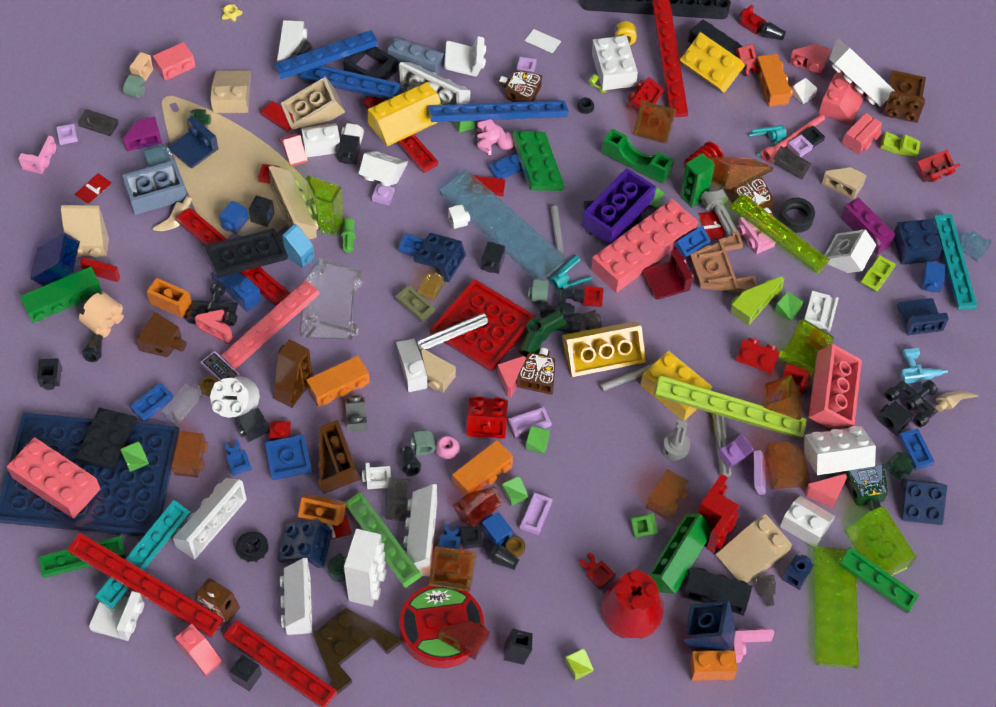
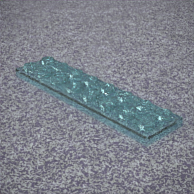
[440,169,566,280]

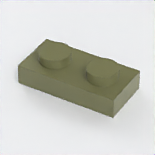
[395,285,435,322]

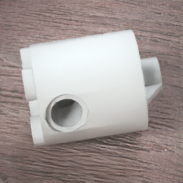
[210,377,260,418]

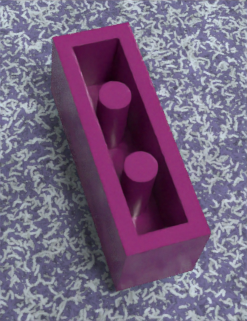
[841,197,895,255]

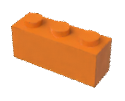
[756,54,793,107]
[306,356,370,407]
[452,440,513,500]

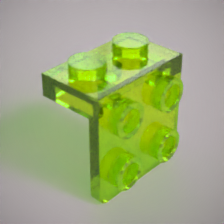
[779,319,834,376]

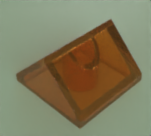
[633,100,676,144]
[764,375,802,420]

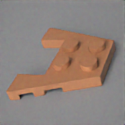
[690,231,758,293]

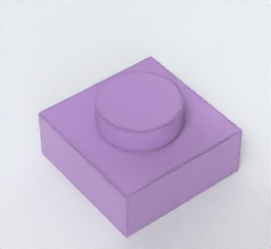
[517,57,537,73]
[56,124,78,145]
[787,135,813,158]
[372,183,395,206]

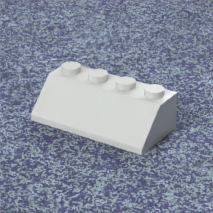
[829,38,895,107]
[399,62,470,105]
[173,478,247,560]
[404,484,437,577]

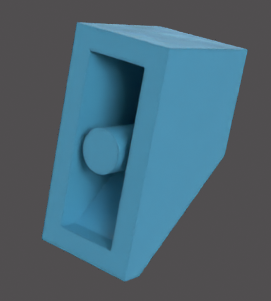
[283,224,315,268]

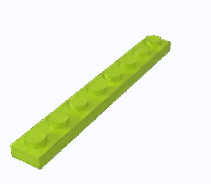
[654,376,807,439]

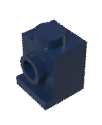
[782,554,814,590]

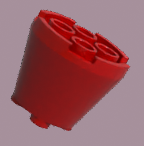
[601,569,664,639]

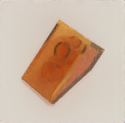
[709,156,773,189]

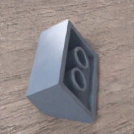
[388,38,445,75]
[122,160,187,215]

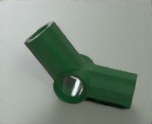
[519,310,567,358]

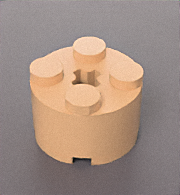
[79,291,124,337]

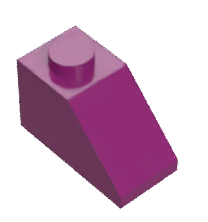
[123,117,162,151]

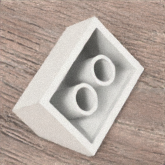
[280,558,312,635]

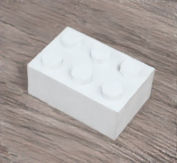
[592,36,638,91]
[804,426,876,475]

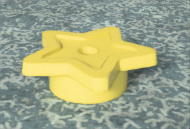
[221,4,243,22]

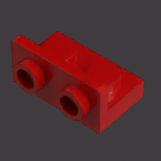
[626,77,664,116]

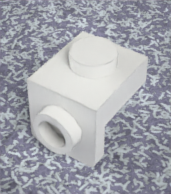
[362,463,391,489]

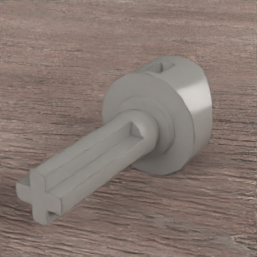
[700,187,737,236]
[663,419,690,461]

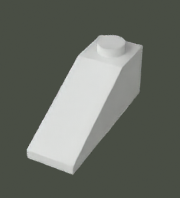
[277,20,308,62]
[396,338,427,392]

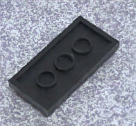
[204,228,288,278]

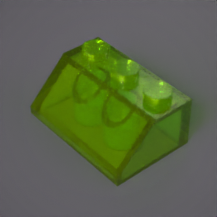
[306,175,345,236]
[845,506,917,576]

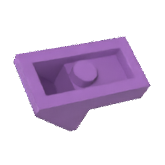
[717,434,757,468]

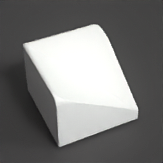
[792,78,817,104]

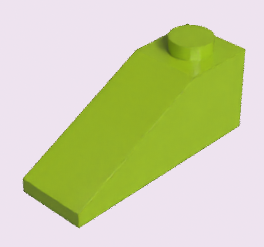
[731,276,784,326]

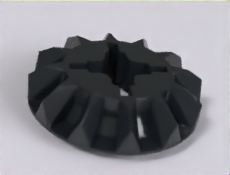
[236,531,269,563]

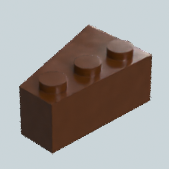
[273,339,313,408]
[318,420,361,494]

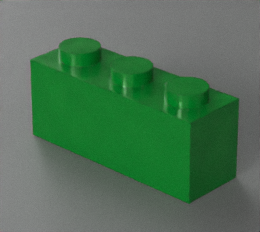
[680,153,715,208]

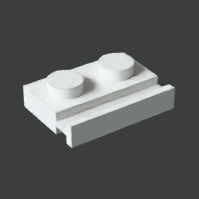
[803,291,839,332]

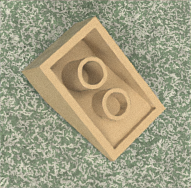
[211,70,251,113]
[281,77,345,130]
[61,205,109,257]
[715,514,792,583]

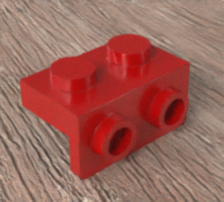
[915,149,960,183]
[736,338,780,374]

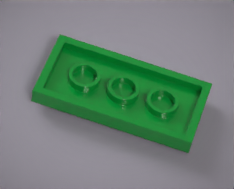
[511,131,565,191]

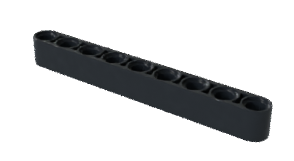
[581,0,731,19]

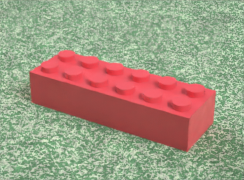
[591,199,698,293]

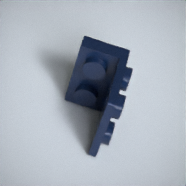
[168,116,218,169]
[413,233,466,282]
[897,298,949,336]
[902,479,948,525]
[277,520,333,568]

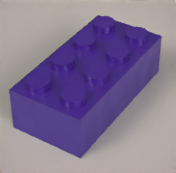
[581,168,656,244]

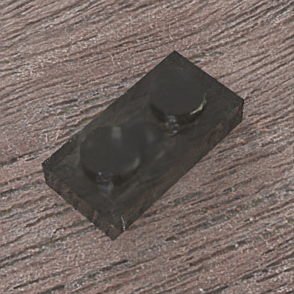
[78,109,119,137]
[771,146,812,180]

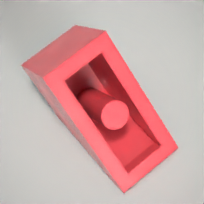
[175,624,222,676]

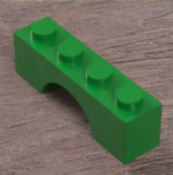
[602,128,674,184]

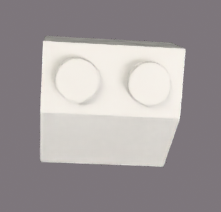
[301,123,340,157]
[359,151,408,186]
[822,229,876,273]
[780,496,835,548]

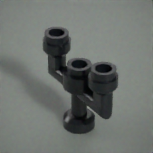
[186,283,238,326]
[540,288,584,333]
[884,380,938,428]

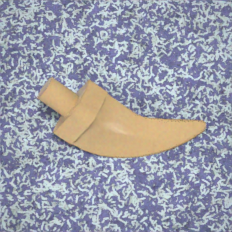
[153,196,192,231]
[936,391,979,412]

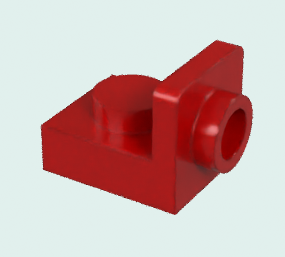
[739,4,766,35]

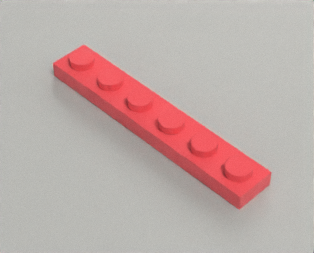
[221,280,320,369]

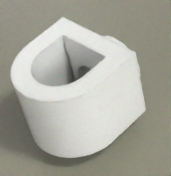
[341,123,364,145]
[448,205,470,229]

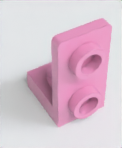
[18,136,57,174]
[731,627,774,663]

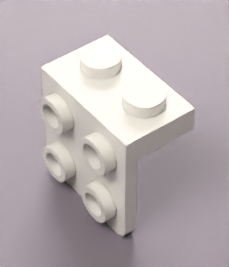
[444,36,486,77]
[89,591,144,641]

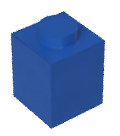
[219,201,249,234]
[921,261,945,293]
[482,512,513,547]

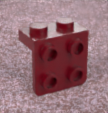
[643,249,694,300]

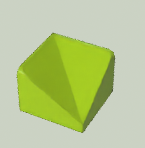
[565,648,594,680]

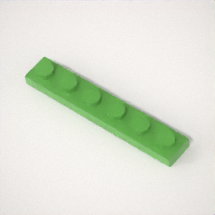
[346,492,422,588]

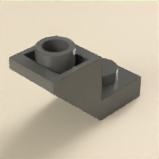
[345,395,367,432]

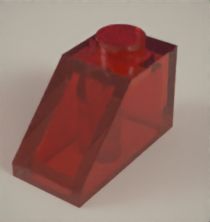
[453,486,504,527]
[438,621,490,660]

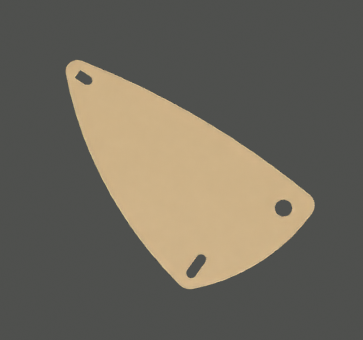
[162,96,312,239]

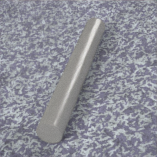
[551,206,564,254]
[600,364,652,392]

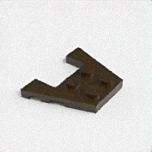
[313,608,402,695]

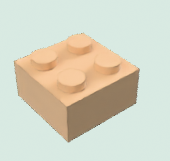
[130,52,153,81]

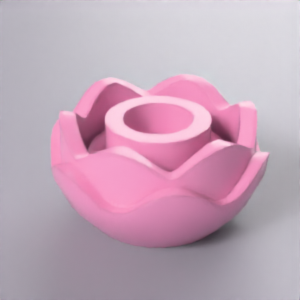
[435,436,460,459]

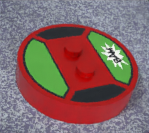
[399,585,484,668]

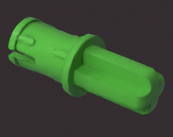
[341,218,356,253]

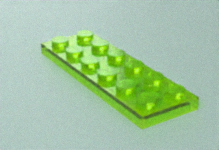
[813,547,859,669]

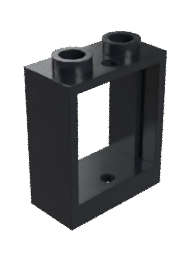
[343,47,398,81]

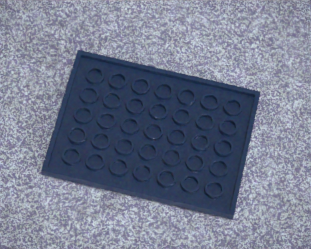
[0,413,180,536]

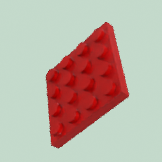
[430,279,536,372]

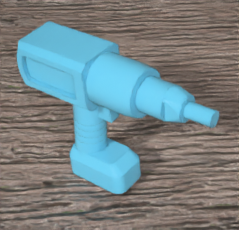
[900,348,948,383]

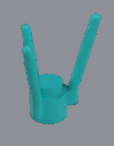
[748,125,786,157]
[550,255,592,290]

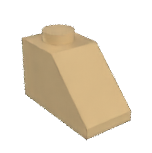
[822,167,867,200]
[421,349,456,393]

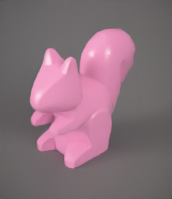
[477,119,515,155]

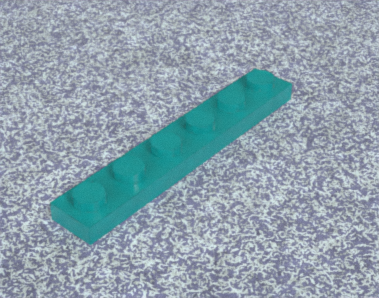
[933,214,977,310]
[95,500,190,610]

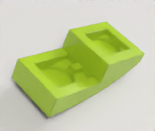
[880,131,921,156]
[861,255,896,292]

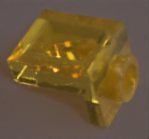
[417,272,447,302]

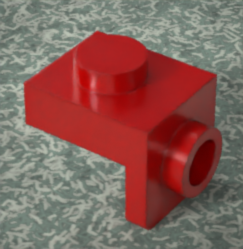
[782,364,810,395]

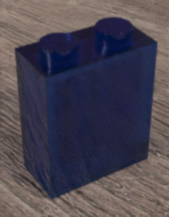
[30,233,80,286]

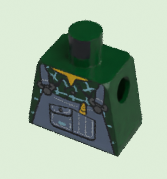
[845,464,888,513]

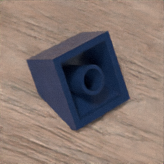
[683,600,736,652]

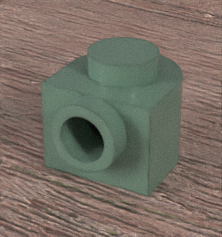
[123,74,145,98]
[528,279,548,302]
[410,430,436,456]

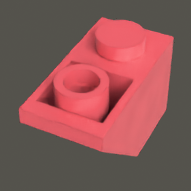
[789,44,831,75]

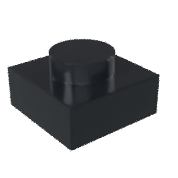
[800,126,825,147]
[460,525,483,549]

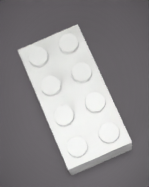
[344,529,387,607]

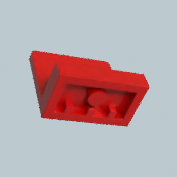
[466,396,508,439]

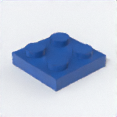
[265,435,312,481]

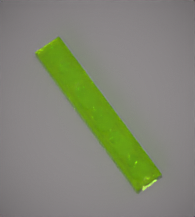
[730,193,830,274]

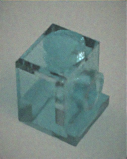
[960,230,992,262]

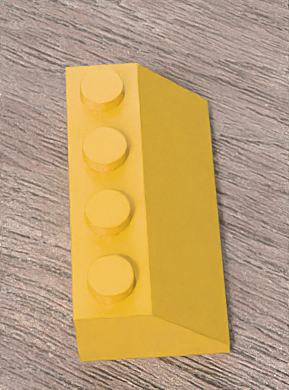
[368,82,442,146]
[562,321,646,377]

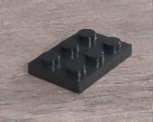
[76,407,137,471]

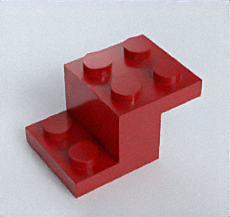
[698,474,740,553]

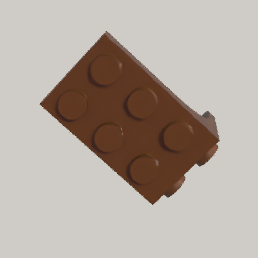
[883,70,926,123]

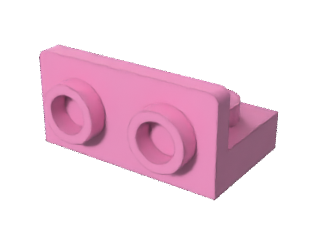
[737,216,776,254]

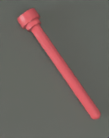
[761,114,825,162]

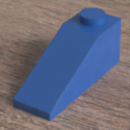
[211,273,262,312]

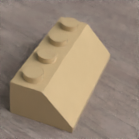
[269,166,319,240]

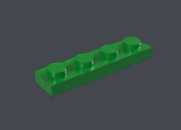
[39,536,126,578]
[838,547,919,613]

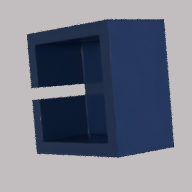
[894,219,943,265]

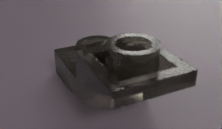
[385,477,410,521]

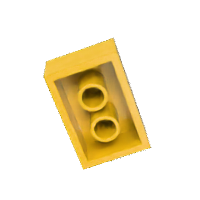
[680,32,745,93]
[641,351,712,421]

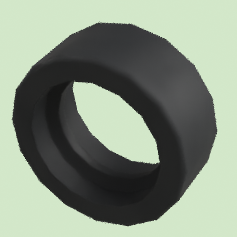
[779,197,815,233]

